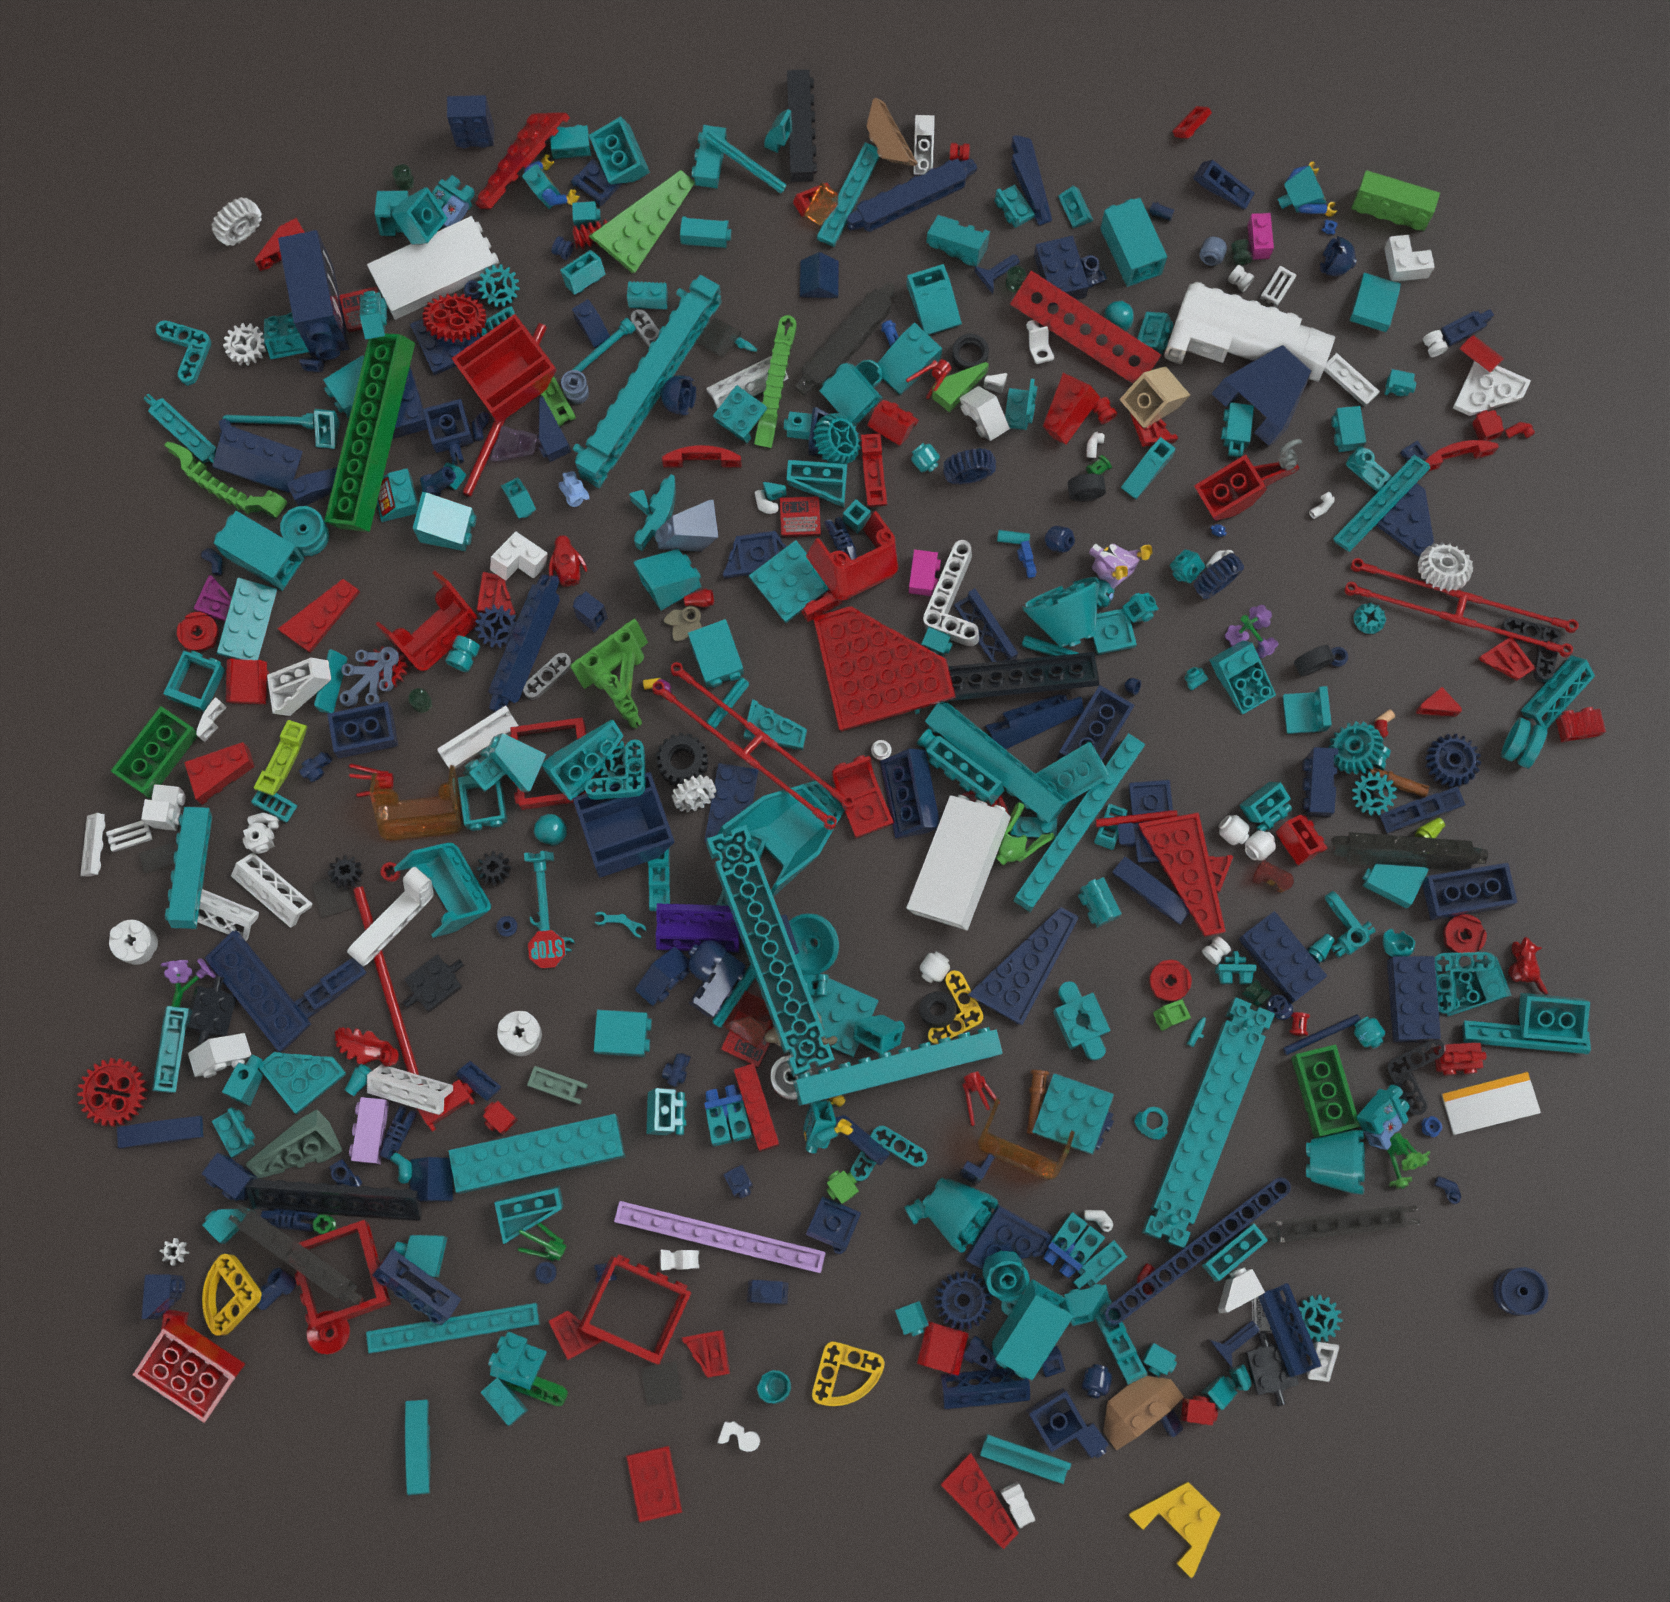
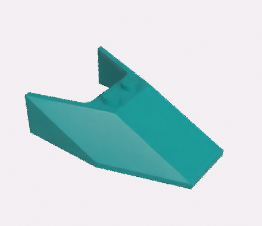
[717,781,844,897]

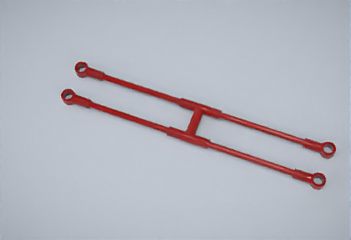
[1344,558,1579,658]
[652,662,855,830]

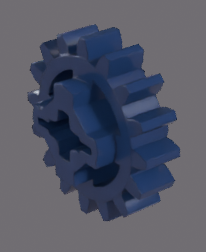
[475,605,517,648]

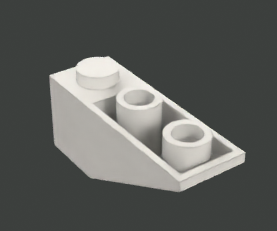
[914,115,935,175]

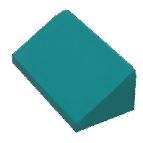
[1058,185,1093,228]

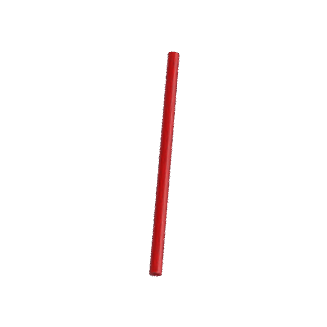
[462,323,547,497]
[353,887,419,1075]

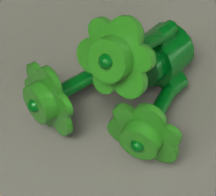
[1387,1133,1431,1189]

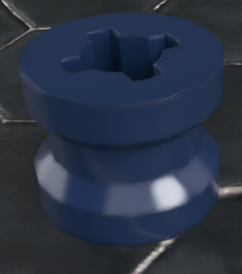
[551,236,574,260]
[1267,995,1293,1020]
[594,1263,617,1283]

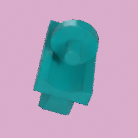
[1215,951,1256,985]

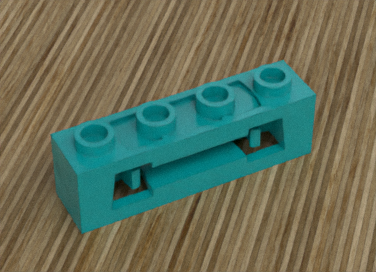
[152,1006,189,1093]

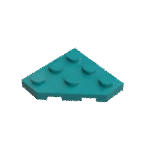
[259,1052,347,1114]

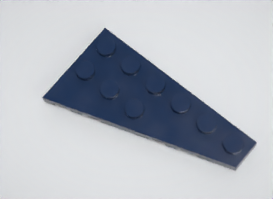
[967,907,1079,1026]

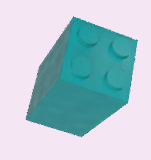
[1100,198,1167,287]
[213,511,304,591]
[992,1279,1074,1380]

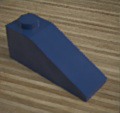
[1193,160,1255,209]
[538,396,571,462]
[287,467,337,506]

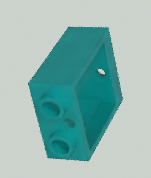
[163,651,225,713]
[458,776,507,831]

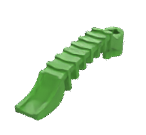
[754,315,797,448]
[164,442,288,519]

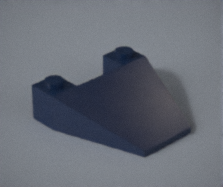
[1212,345,1312,446]

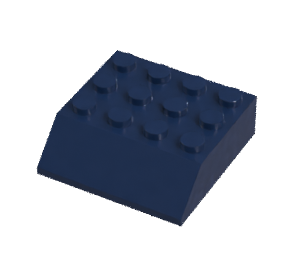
[573,772,675,878]

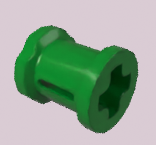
[1085,455,1112,475]
[313,1215,336,1234]

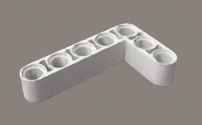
[923,540,979,647]
[347,867,433,966]

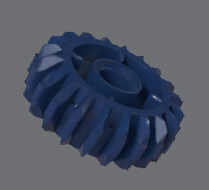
[943,448,996,485]
[1193,553,1244,599]
[1425,734,1481,788]
[934,1271,992,1330]

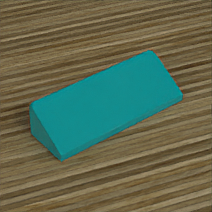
[314,649,348,713]

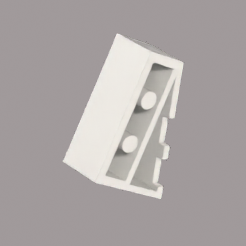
[267,658,331,716]

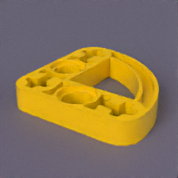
[202,1254,261,1336]
[812,1342,885,1406]

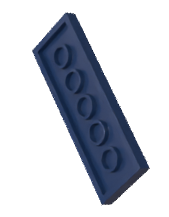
[205,930,311,1052]

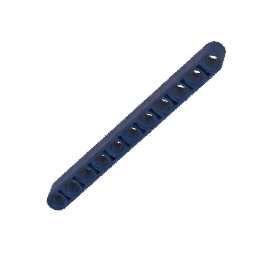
[1103,1178,1291,1326]

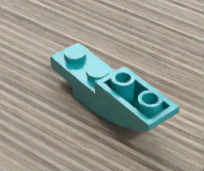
[634,474,676,551]

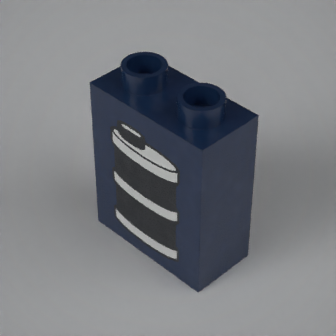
[278,230,350,360]

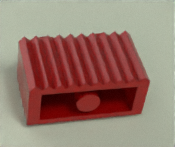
[1556,707,1606,742]

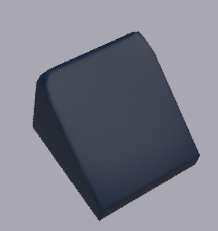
[299,357,325,372]
[1118,823,1135,847]
[1042,1346,1066,1378]
[1160,1410,1183,1437]

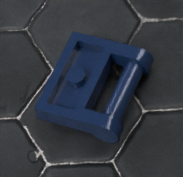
[571,159,622,206]

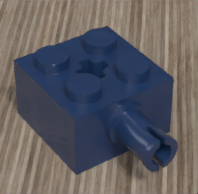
[423,399,474,465]

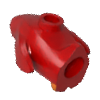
[549,535,587,587]

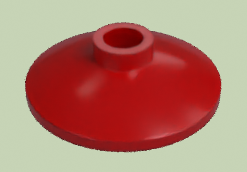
[307,1310,350,1355]

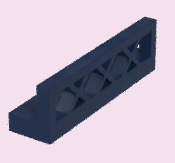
[954,588,1018,662]
[958,1153,995,1185]
[1258,1283,1322,1378]
[941,1368,1030,1409]

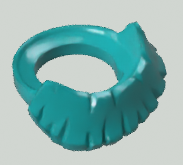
[1135,1107,1168,1140]

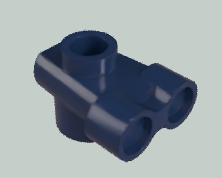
[1080,254,1108,289]
[299,752,333,783]
[662,1053,691,1087]
[329,1159,363,1187]
[963,1336,998,1372]

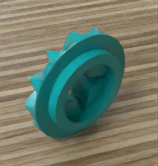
[1354,602,1387,634]

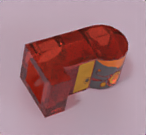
[1251,860,1294,893]

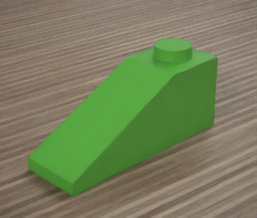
[932,362,989,413]

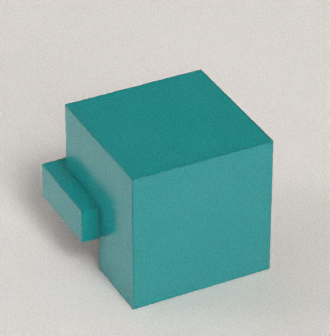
[375,191,409,236]

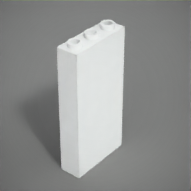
[367,216,499,320]
[907,795,1011,931]

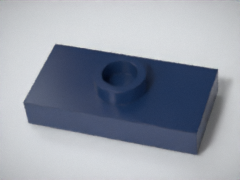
[456,1061,501,1101]

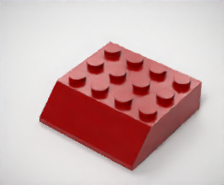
[451,314,557,424]

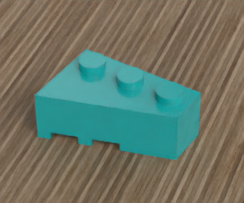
[926,215,990,266]
[787,460,847,508]

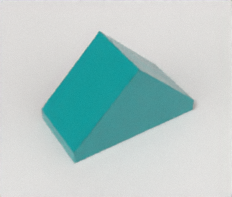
[314,409,340,449]

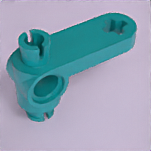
[1346,447,1392,492]
[1325,891,1376,958]

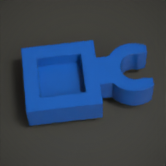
[1017,540,1037,578]

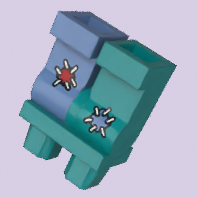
[432,175,475,229]
[1357,1084,1410,1150]

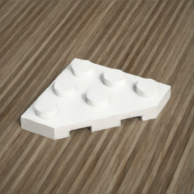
[1453,361,1531,416]

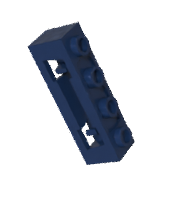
[372,1249,461,1326]

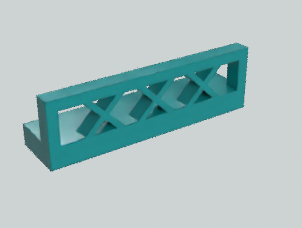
[1521,655,1595,729]
[980,1434,1071,1484]

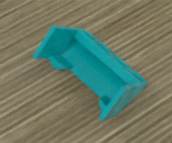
[393,842,491,938]

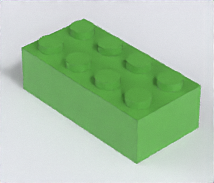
[1351,170,1440,231]

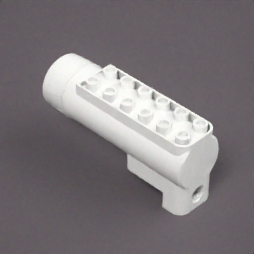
[1164,282,1335,382]

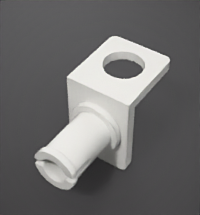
[1026,320,1054,364]

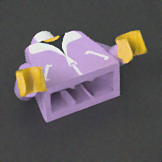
[1089,544,1153,589]

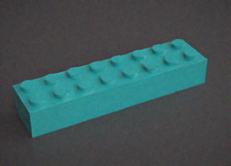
[448,1114,625,1194]

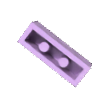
[349,1097,390,1165]

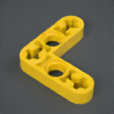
[928,970,983,1045]

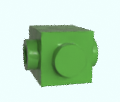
[826,1170,859,1204]

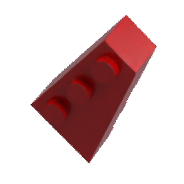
[1043,373,1100,445]
[184,742,255,805]

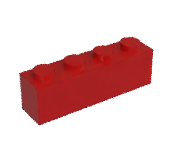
[734,1063,780,1152]

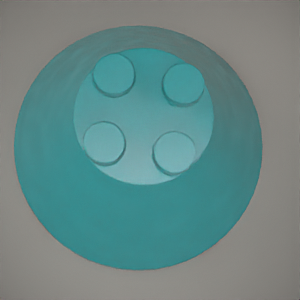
[1022,577,1099,647]

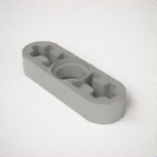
[631,309,659,347]
[523,653,572,700]

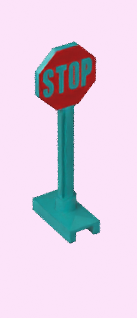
[524,851,566,968]

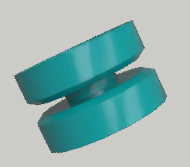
[280,506,329,556]
[1501,717,1548,769]

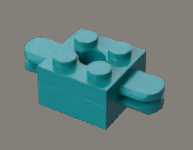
[1053,981,1111,1061]

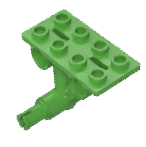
[570,619,648,728]

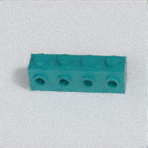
[360,291,387,339]
[927,736,1004,806]

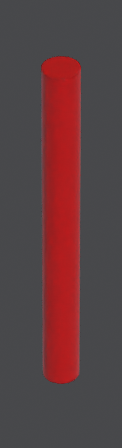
[1095,810,1178,827]

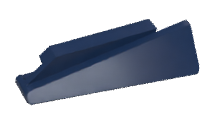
[1011,135,1052,226]
[985,694,1084,749]

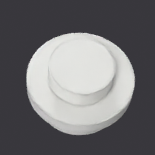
[871,740,891,760]

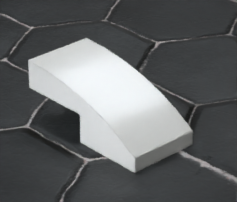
[196,697,227,742]

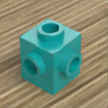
[1169,549,1206,583]
[1122,593,1159,623]

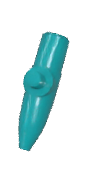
[730,335,758,352]
[1187,1017,1206,1047]

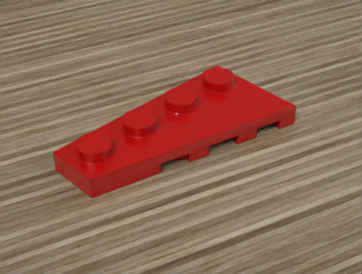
[278,579,360,653]

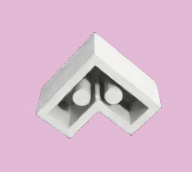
[1384,235,1435,282]
[959,386,1010,441]
[490,532,548,580]
[141,784,186,831]
[188,1033,251,1078]

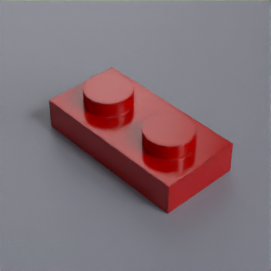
[1172,106,1212,138]

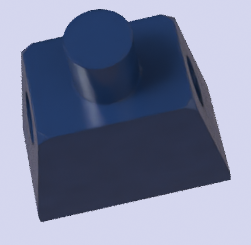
[747,1280,789,1305]

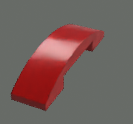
[861,434,887,507]
[1425,440,1499,472]
[662,445,742,468]

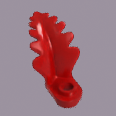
[335,1027,398,1067]

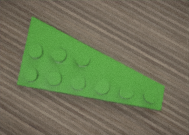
[589,170,695,273]

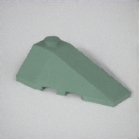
[246,1110,342,1178]

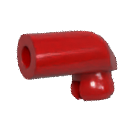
[1504,422,1535,438]
[1137,1263,1155,1295]

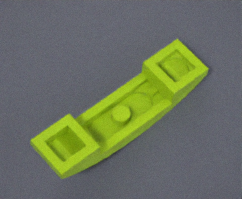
[254,720,307,796]

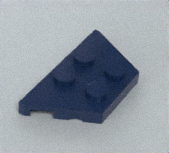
[723,531,787,578]

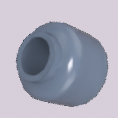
[1200,237,1227,266]

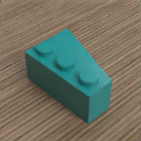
[494,1186,564,1245]

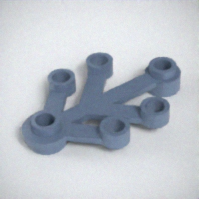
[340,647,399,707]

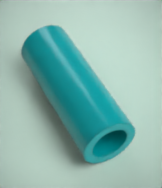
[997,530,1030,544]

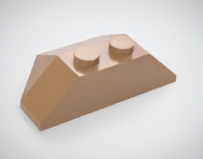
[867,98,918,166]
[1103,1376,1184,1450]

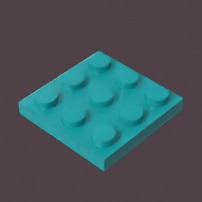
[749,540,830,623]
[812,978,879,1058]
[1033,1073,1114,1155]

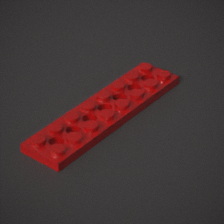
[1010,271,1161,384]

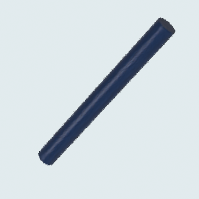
[1283,1014,1361,1055]

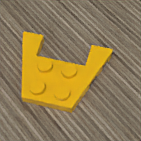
[1128,1482,1220,1578]

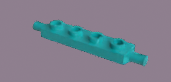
[144,394,217,464]

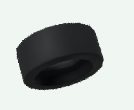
[952,333,989,371]
[1067,474,1106,501]
[1294,645,1335,676]

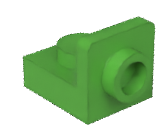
[1153,999,1191,1031]

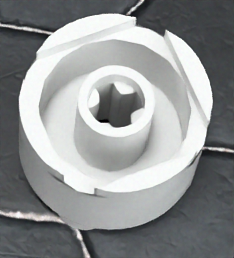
[109,920,158,965]
[497,1011,542,1056]
[771,1055,813,1100]

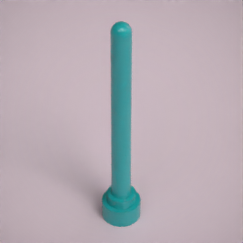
[561,318,636,380]
[223,413,315,429]

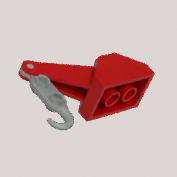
[1194,439,1302,521]

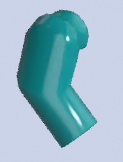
[390,1152,412,1184]

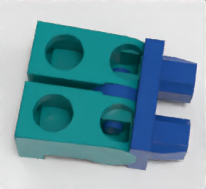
[704,1084,753,1147]
[1043,1212,1105,1278]

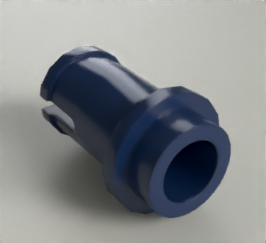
[1149,202,1175,221]

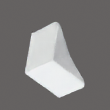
[983,373,1007,393]

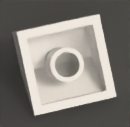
[1218,1267,1265,1313]

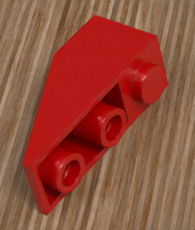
[254,218,304,271]

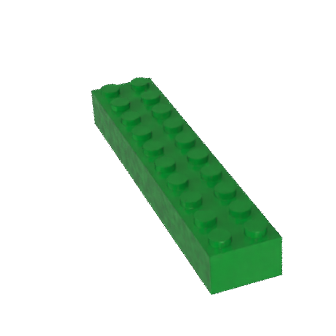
[324,333,415,532]

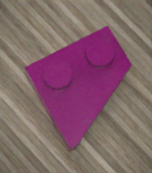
[193,575,232,621]

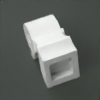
[659,1250,699,1270]
[718,1421,760,1452]
[999,1482,1036,1528]

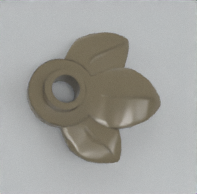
[664,606,702,641]

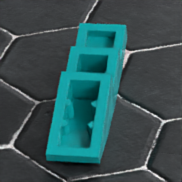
[648,848,670,911]
[1095,1297,1147,1385]
[405,1400,431,1495]

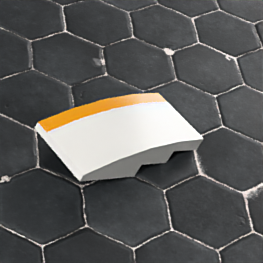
[1441,1072,1541,1135]

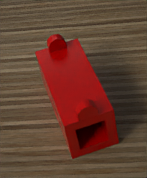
[417,1080,475,1132]

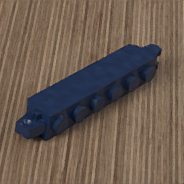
[847,158,977,232]
[488,574,560,712]

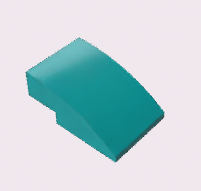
[1349,273,1401,332]

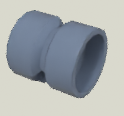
[561,370,589,405]

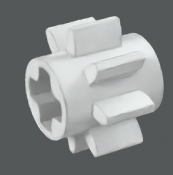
[160,1238,189,1266]

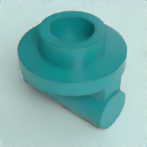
[1185,667,1208,691]

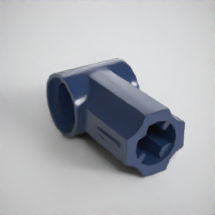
[420,466,456,497]
[257,1268,297,1310]

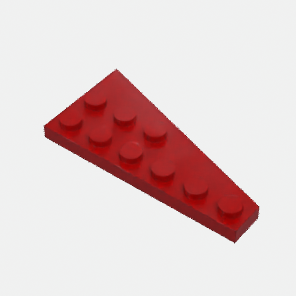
[475,113,570,209]
[1138,813,1226,937]

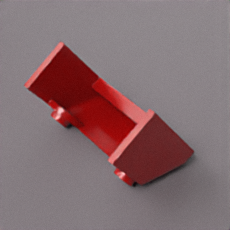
[806,511,898,600]
[376,571,478,671]

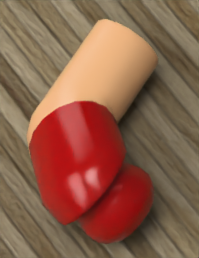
[1374,709,1395,738]

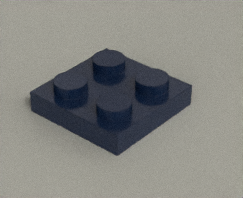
[806,1197,861,1251]

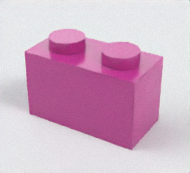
[1247,213,1274,260]
[908,550,941,596]

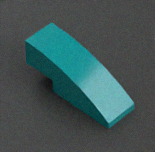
[764,109,792,153]

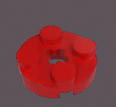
[177,612,219,652]
[1443,914,1487,953]
[1149,960,1192,1002]

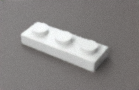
[1324,353,1380,407]
[80,813,105,877]

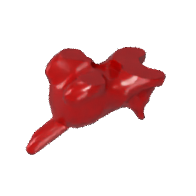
[1508,937,1548,995]

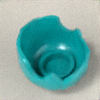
[1104,301,1134,331]
[855,360,882,388]
[534,814,567,846]
[1383,929,1415,957]
[757,1370,791,1404]

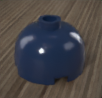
[1320,236,1357,276]
[660,375,696,415]
[688,940,727,982]

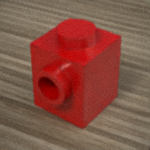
[1472,410,1504,441]
[483,1101,518,1135]

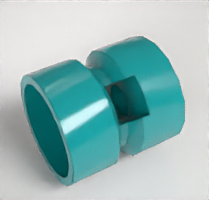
[445,635,480,672]

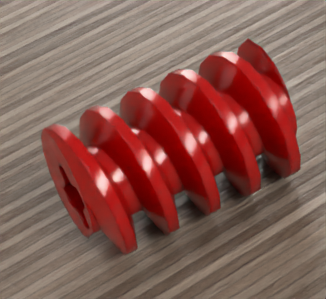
[573,219,607,249]

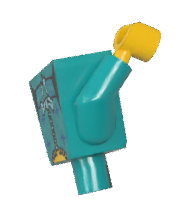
[803,1095,853,1153]

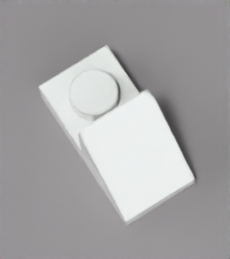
[1307,1342,1339,1382]

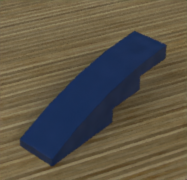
[1380,786,1466,834]
[1112,857,1190,925]
[294,958,367,1019]
[117,1116,203,1149]

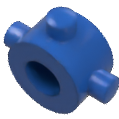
[1322,219,1338,235]
[1210,524,1227,537]

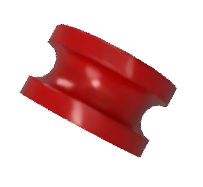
[380,862,401,882]

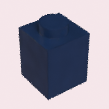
[1076,1422,1109,1459]

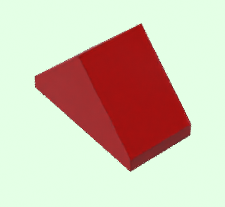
[1416,687,1462,717]

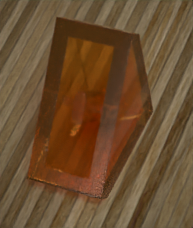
[805,182,838,225]

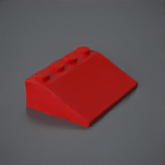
[133,1316,245,1423]

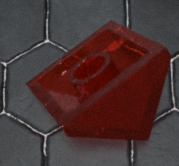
[722,991,773,1049]

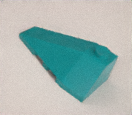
[541,720,624,801]

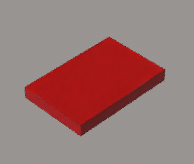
[626,1446,683,1522]

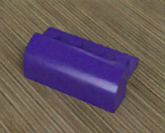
[656,903,740,953]

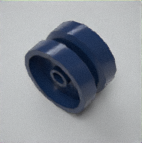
[1493,1267,1549,1316]

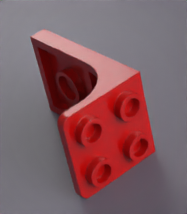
[832,755,894,838]

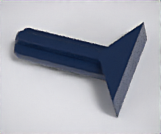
[974,254,1020,294]
[1209,1321,1260,1369]

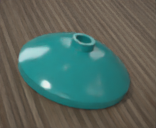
[789,913,839,975]

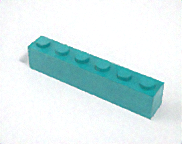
[165,807,212,929]

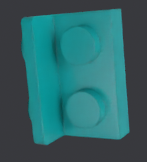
[994,184,1035,228]
[1137,312,1174,356]
[212,1107,255,1158]

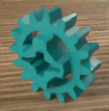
[477,264,520,307]
[599,741,641,784]
[1352,771,1397,815]
[1298,1295,1343,1342]

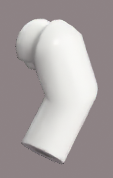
[1086,432,1104,458]
[755,490,779,514]
[1309,492,1335,519]
[1206,550,1234,569]
[248,813,279,830]
[1084,1210,1113,1232]

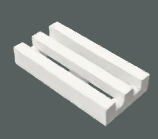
[1260,266,1296,308]
[106,820,153,852]

